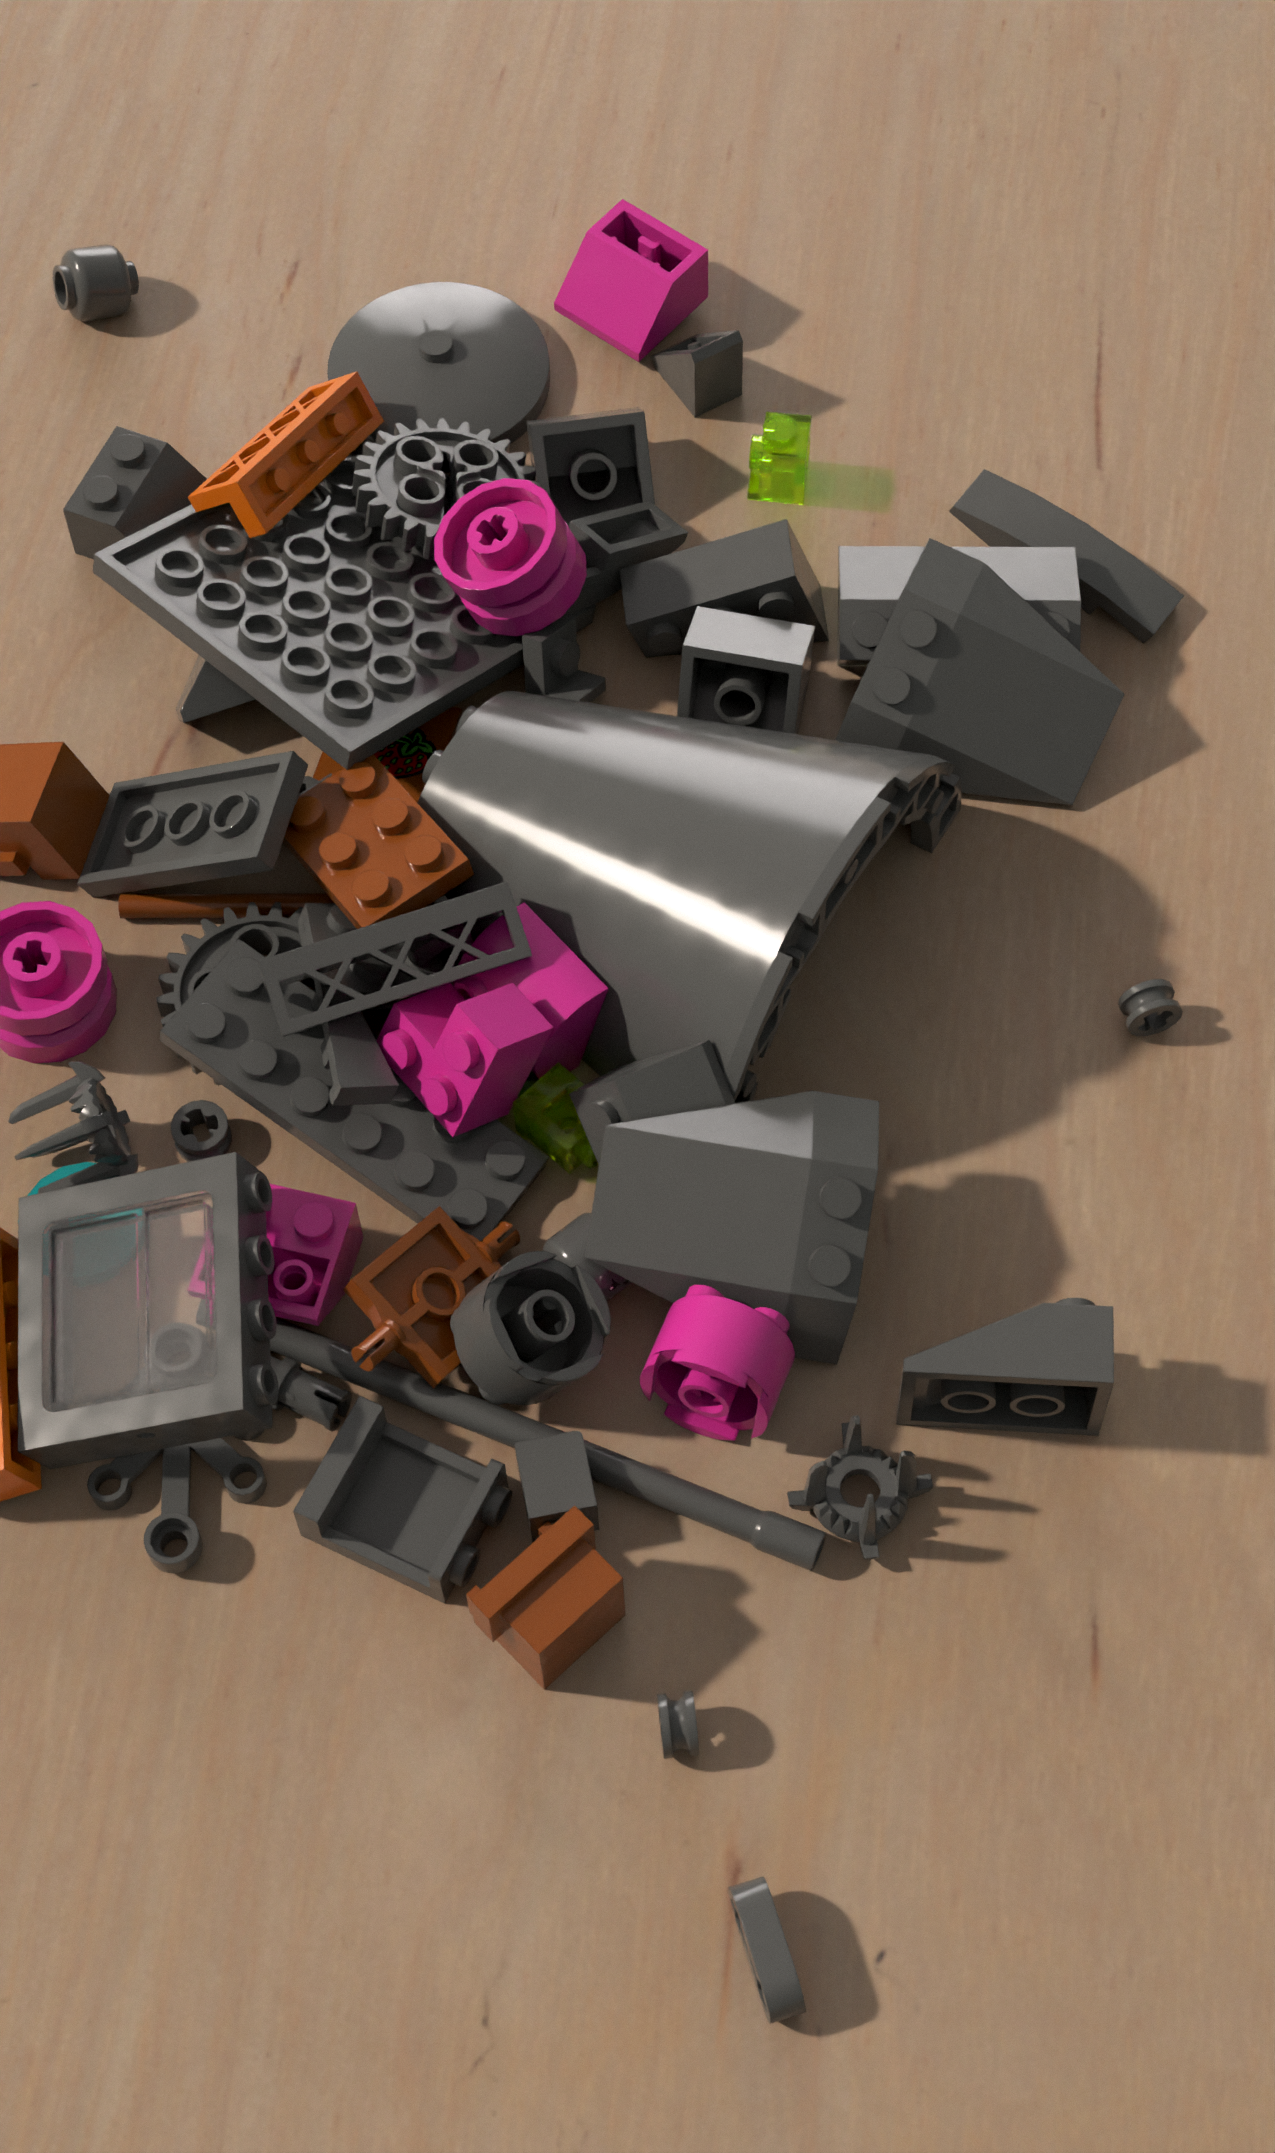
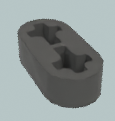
[728,1876,806,2023]

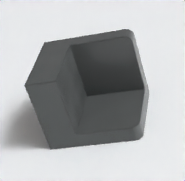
[514,1431,599,1543]

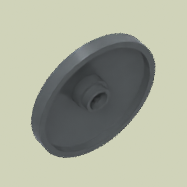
[327,282,550,444]

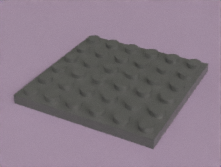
[93,438,596,770]

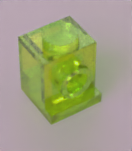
[747,412,812,505]
[513,1062,598,1174]

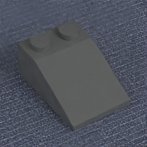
[896,1298,1114,1436]

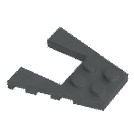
[297,903,564,1106]

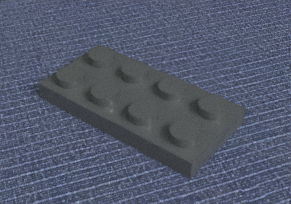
[77,751,308,897]

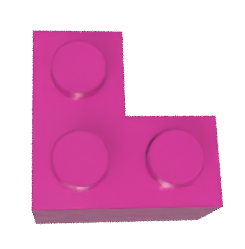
[376,983,554,1137]

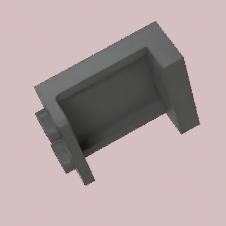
[293,1396,512,1604]

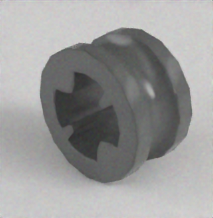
[1118,979,1183,1036]
[171,1100,232,1162]
[657,1691,699,1759]

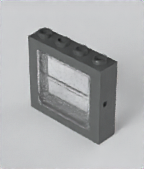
[18,1152,279,1470]

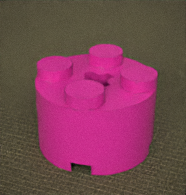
[640,1285,795,1441]

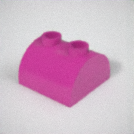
[453,902,609,1080]

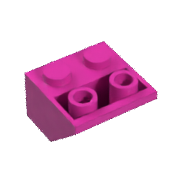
[554,199,708,362]
[189,1184,364,1326]

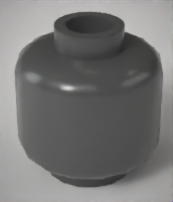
[53,244,139,322]

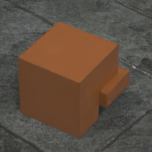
[0,741,110,880]
[466,1505,626,1690]

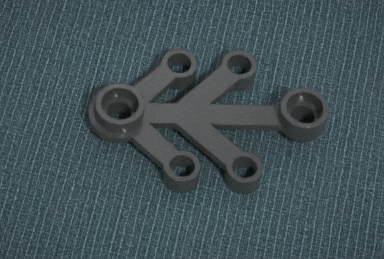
[87,1323,267,1573]

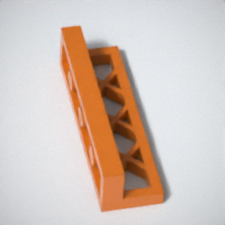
[188,372,384,538]

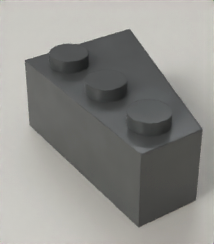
[620,519,829,658]

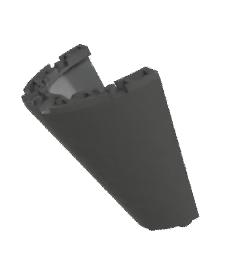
[417,691,962,1103]

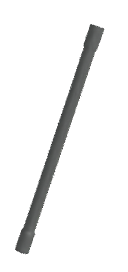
[197,1300,827,1571]

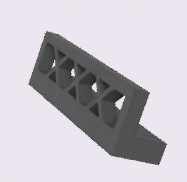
[258,881,532,1037]

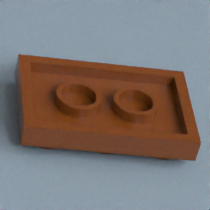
[283,754,474,929]

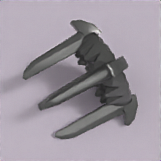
[8,1061,139,1193]
[787,1415,933,1560]

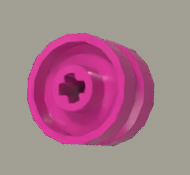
[434,478,587,636]
[0,901,117,1064]

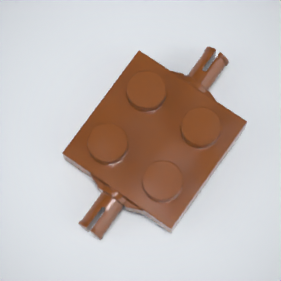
[343,1206,520,1388]

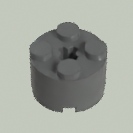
[450,1251,611,1405]

